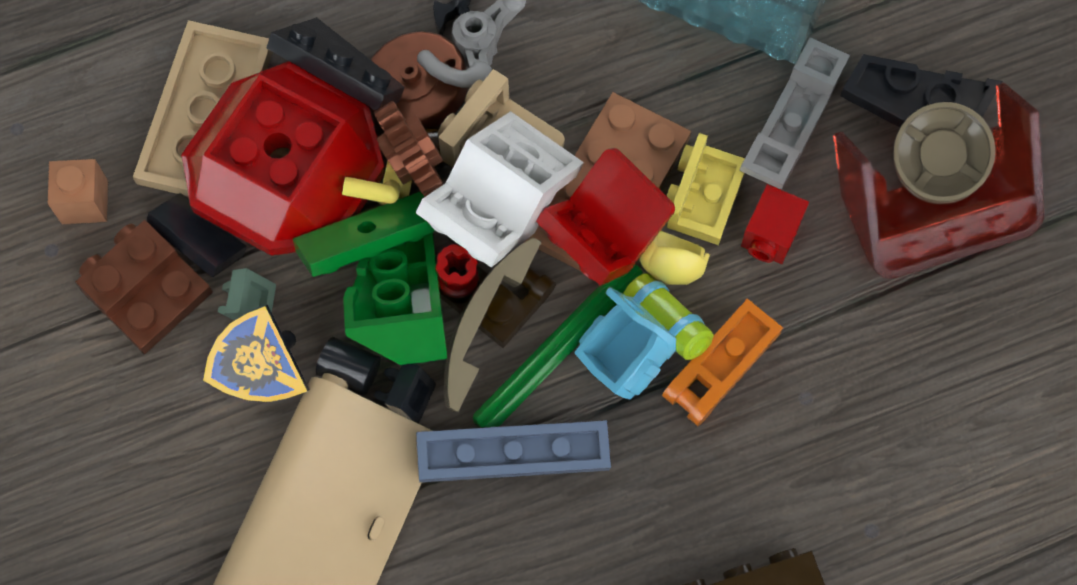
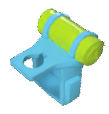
[574,273,714,399]

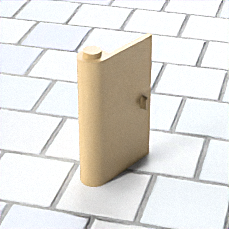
[213,373,432,585]

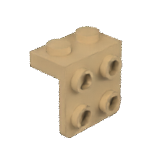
[438,69,565,167]

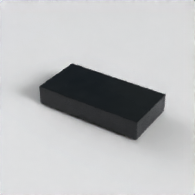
[147,193,247,277]

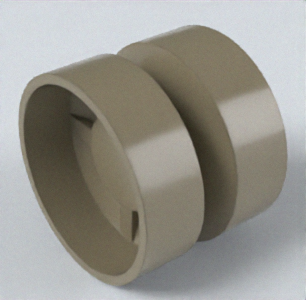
[893,102,995,204]

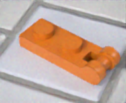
[662,298,783,426]

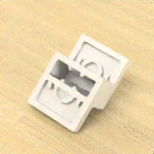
[416,111,584,267]

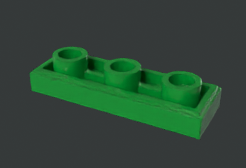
[293,191,436,277]

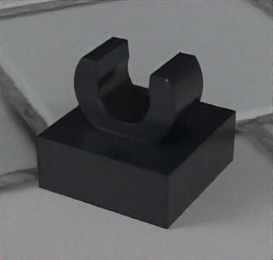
[374,364,436,424]

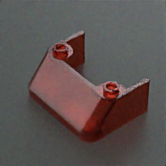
[833,83,1045,279]

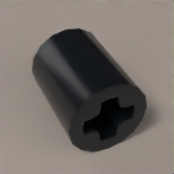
[316,337,381,395]

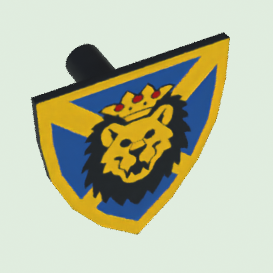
[203,304,310,402]

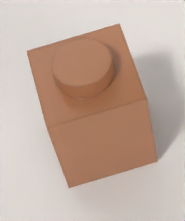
[48,159,108,224]

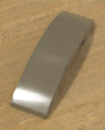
[444,237,541,412]

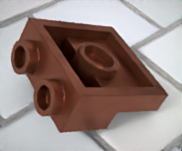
[75,220,213,355]

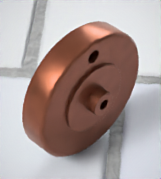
[369,31,468,128]

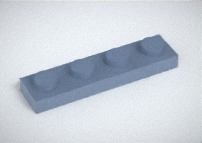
[416,420,611,483]

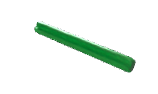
[472,264,643,428]

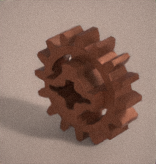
[374,101,444,197]

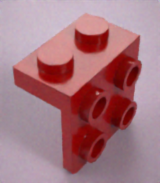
[536,148,675,286]

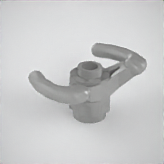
[417,0,526,88]

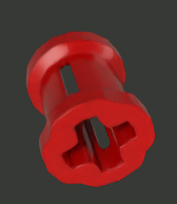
[436,244,479,298]

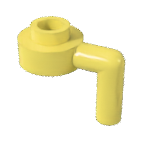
[342,161,412,205]

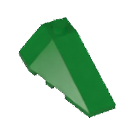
[343,232,448,365]

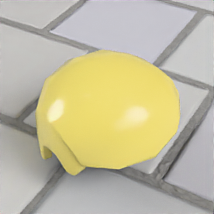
[640,231,710,285]

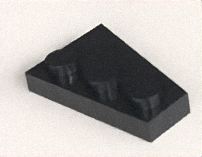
[266,17,405,110]
[840,54,1003,128]

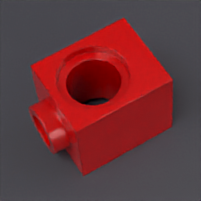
[741,184,809,264]

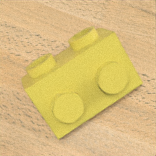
[667,133,745,245]

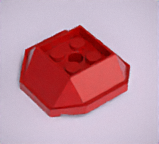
[181,61,385,256]

